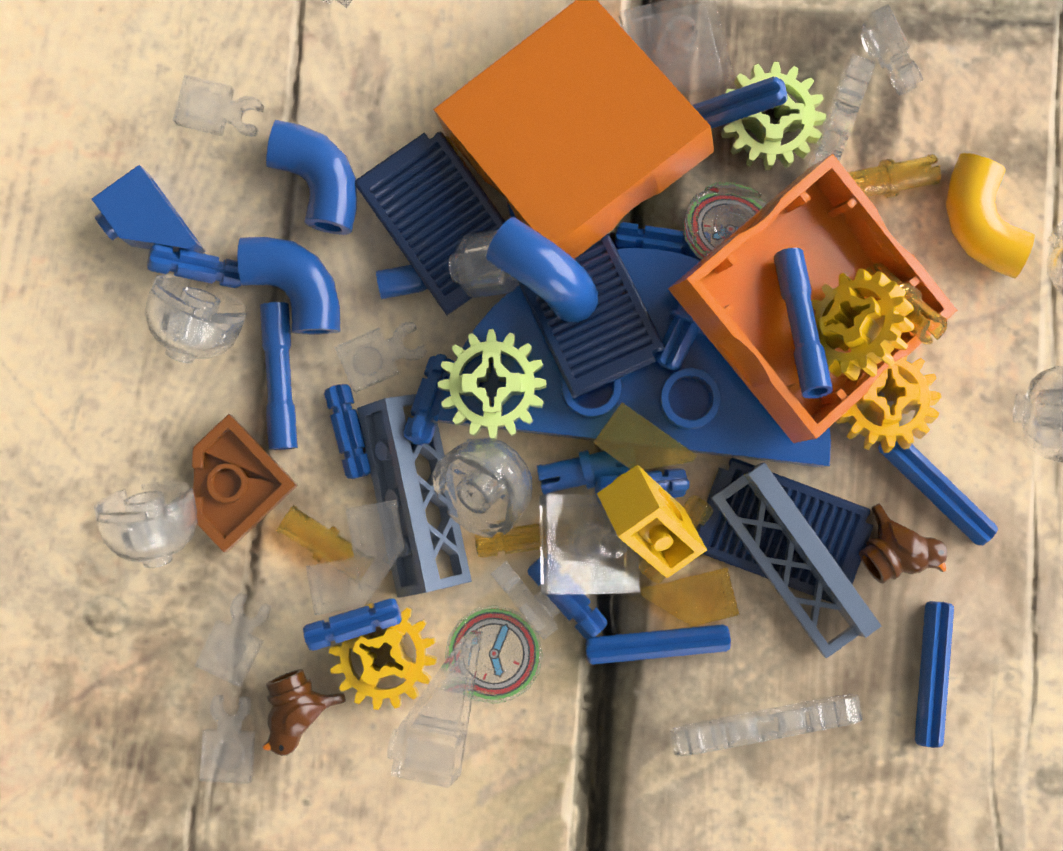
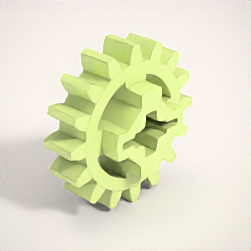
[721,62,826,170]
[437,329,547,439]

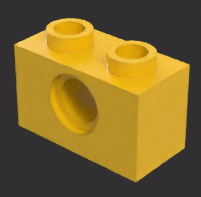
[597,465,707,578]

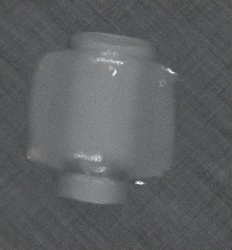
[449,230,519,298]

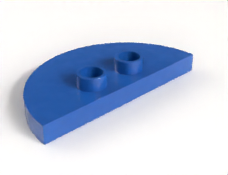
[438,248,831,468]

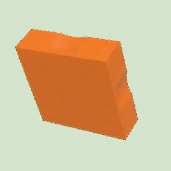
[433,0,714,259]
[668,154,958,443]

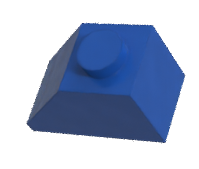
[92,165,206,254]

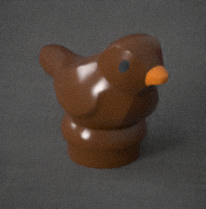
[859,503,948,584]
[262,669,346,756]

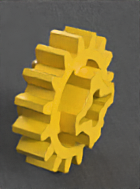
[811,269,914,380]
[836,356,941,453]
[329,603,437,710]

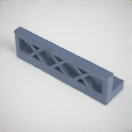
[357,394,472,598]
[711,462,882,658]

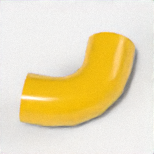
[946,153,1035,279]

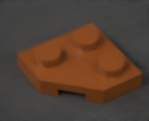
[190,414,298,553]

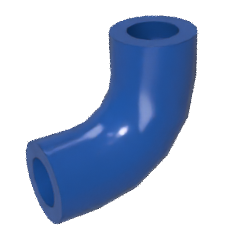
[266,120,357,235]
[486,217,598,322]
[237,237,340,335]

